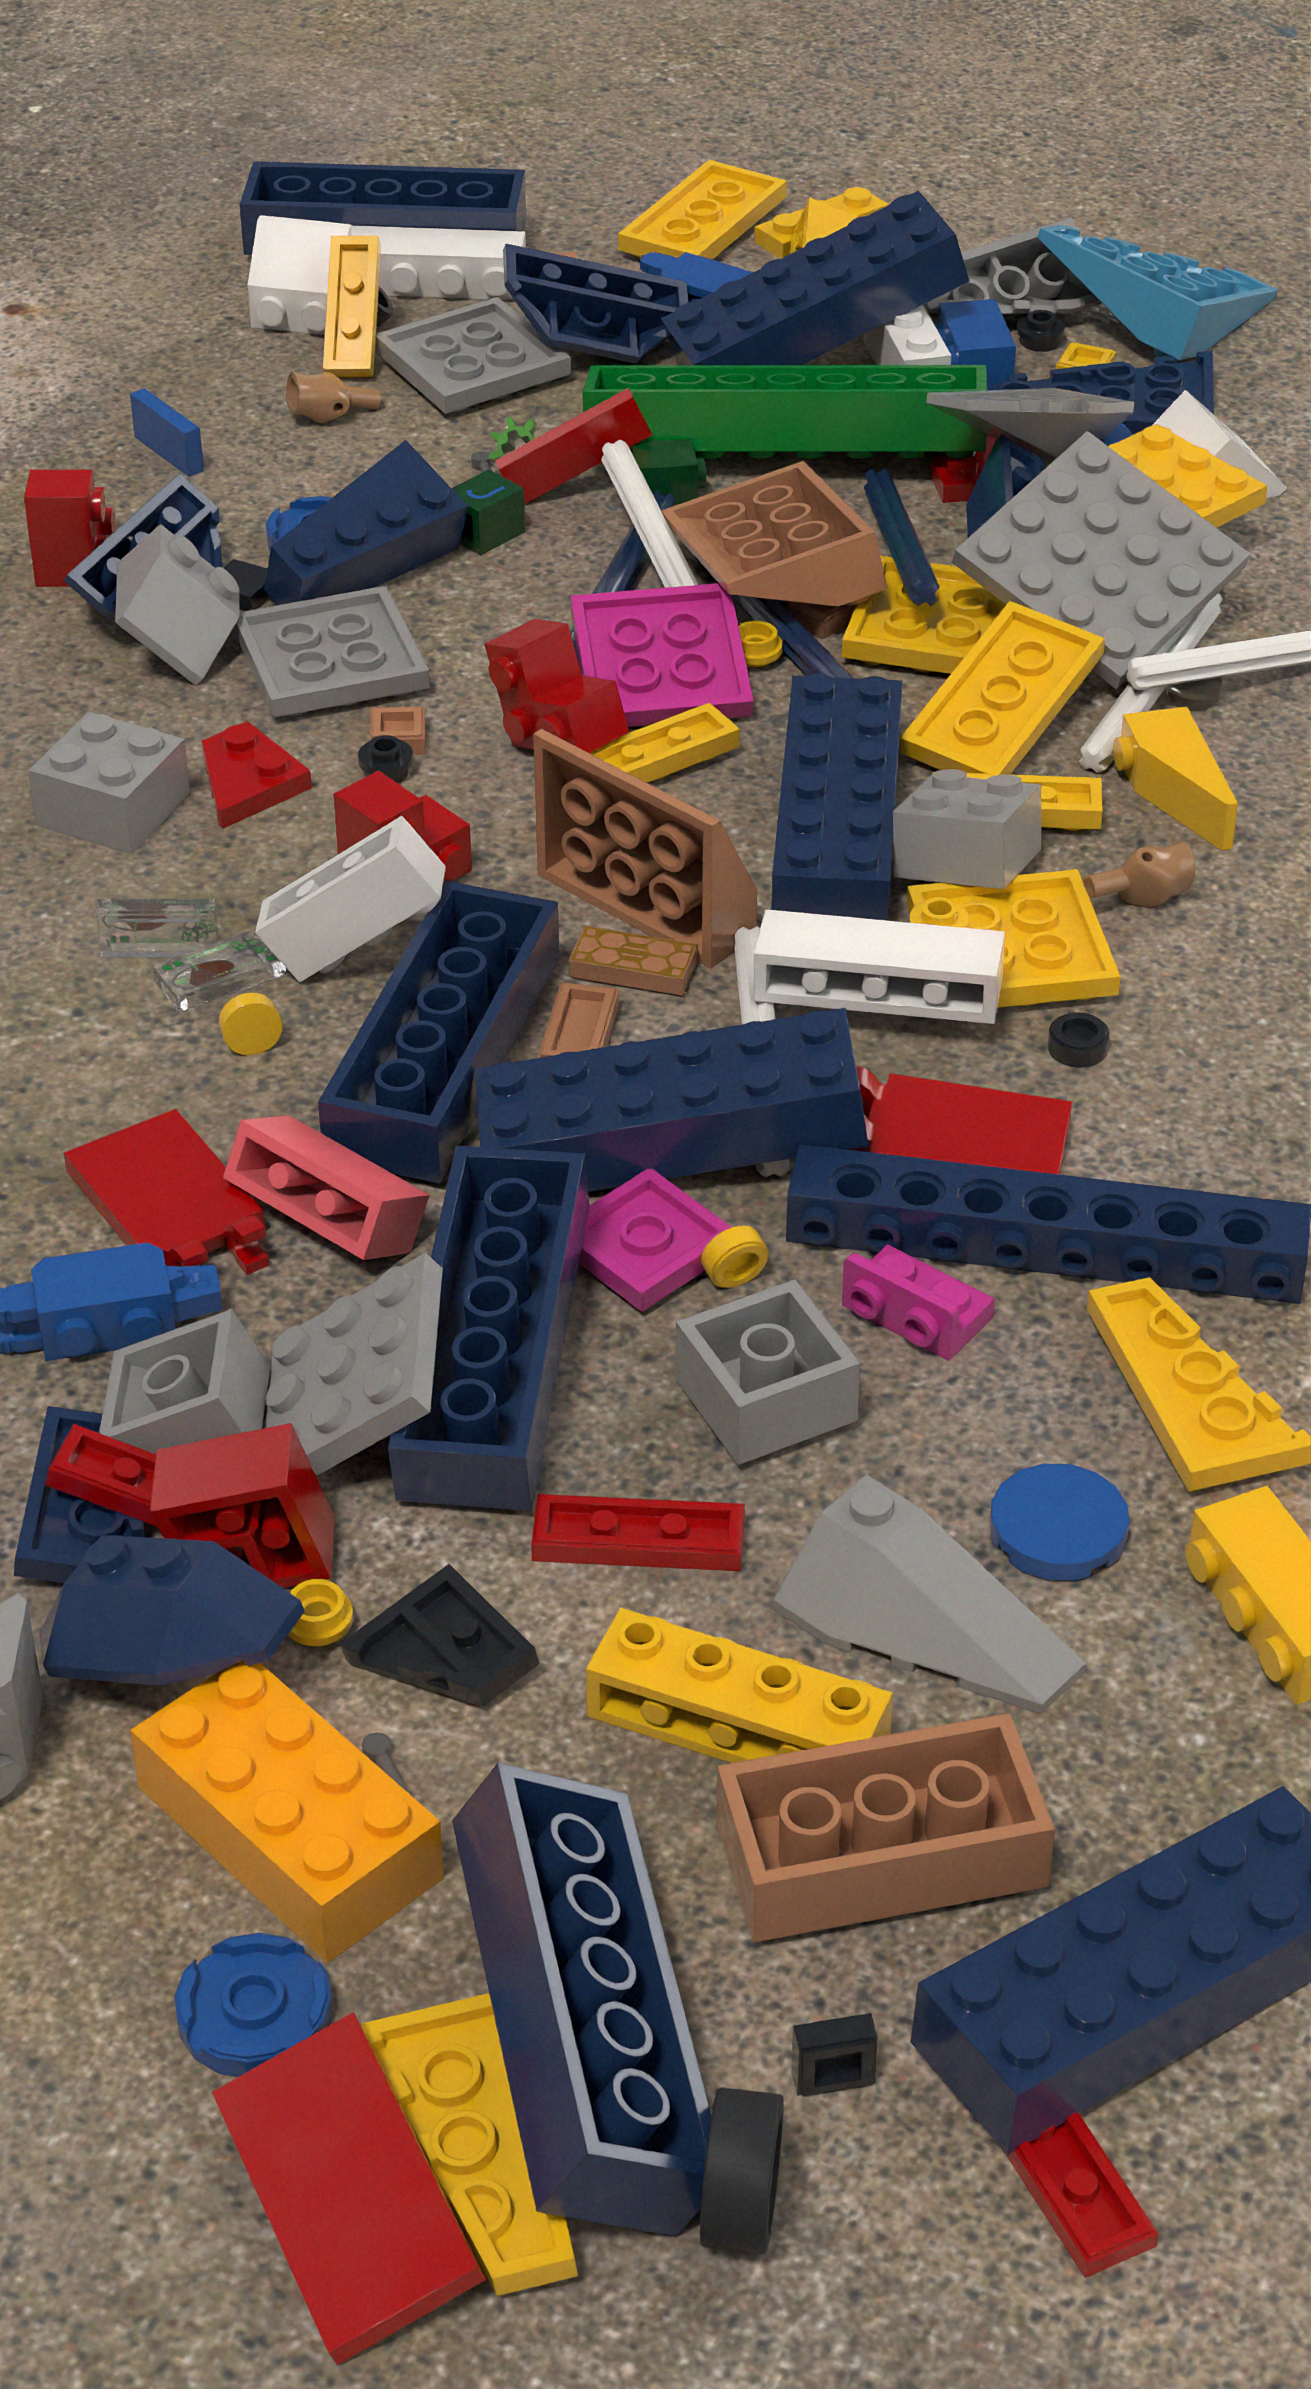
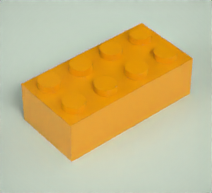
[130,1660,444,1964]

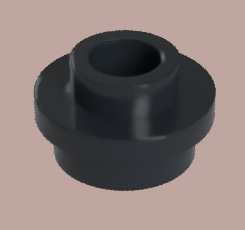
[1017,310,1065,352]
[358,735,414,783]

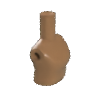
[286,371,381,423]
[1083,841,1196,908]

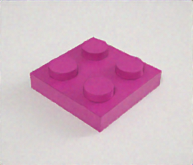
[579,1169,732,1312]

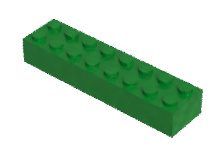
[582,365,987,458]

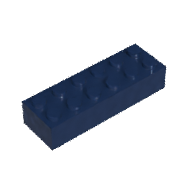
[240,161,526,255]
[661,191,970,365]
[771,674,903,921]
[318,881,560,1183]
[475,1008,869,1192]
[388,1146,590,1511]
[452,1763,711,2236]
[910,1786,1311,2155]

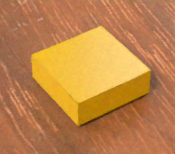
[1056,342,1116,369]

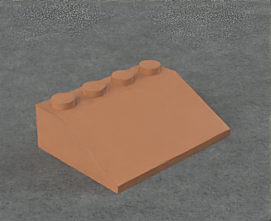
[661,461,887,606]
[533,729,757,969]

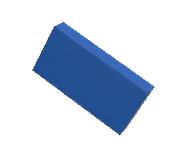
[130,388,204,477]

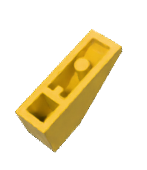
[1113,707,1238,850]

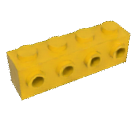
[586,1607,893,1763]

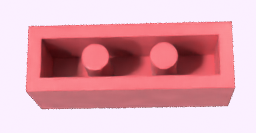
[223,1115,430,1260]

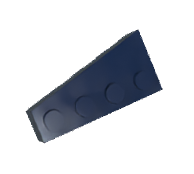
[264,440,468,605]

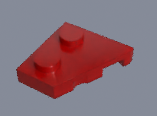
[202,721,312,829]

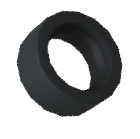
[699,2087,784,2254]

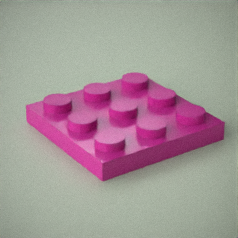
[571,583,754,727]

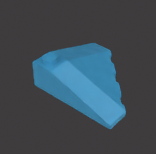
[1037,225,1278,363]

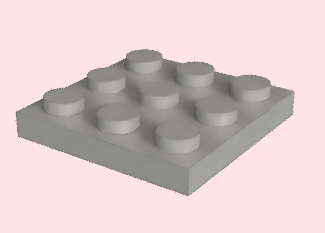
[375,297,571,414]
[234,586,430,718]
[262,1253,443,1476]

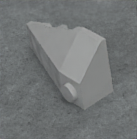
[923,217,1102,314]
[926,388,1134,465]
[773,1474,1086,1714]

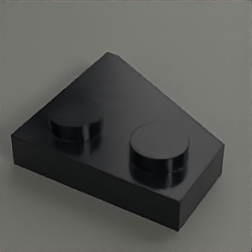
[340,1564,540,1706]

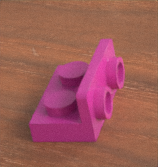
[842,1244,995,1361]

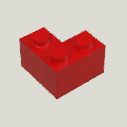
[24,469,116,587]
[484,619,629,753]
[333,770,472,884]
[150,1423,335,1588]

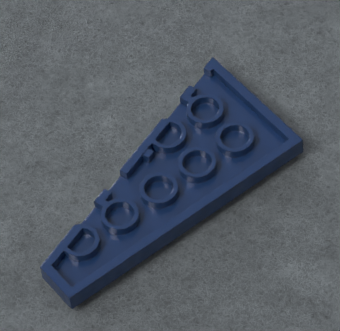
[987,351,1214,434]

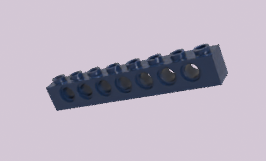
[786,1144,1311,1304]

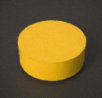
[219,993,282,1055]
[701,1225,769,1288]

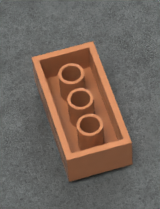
[717,1713,1055,1943]

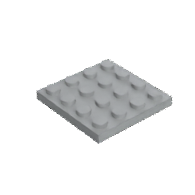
[952,431,1251,690]

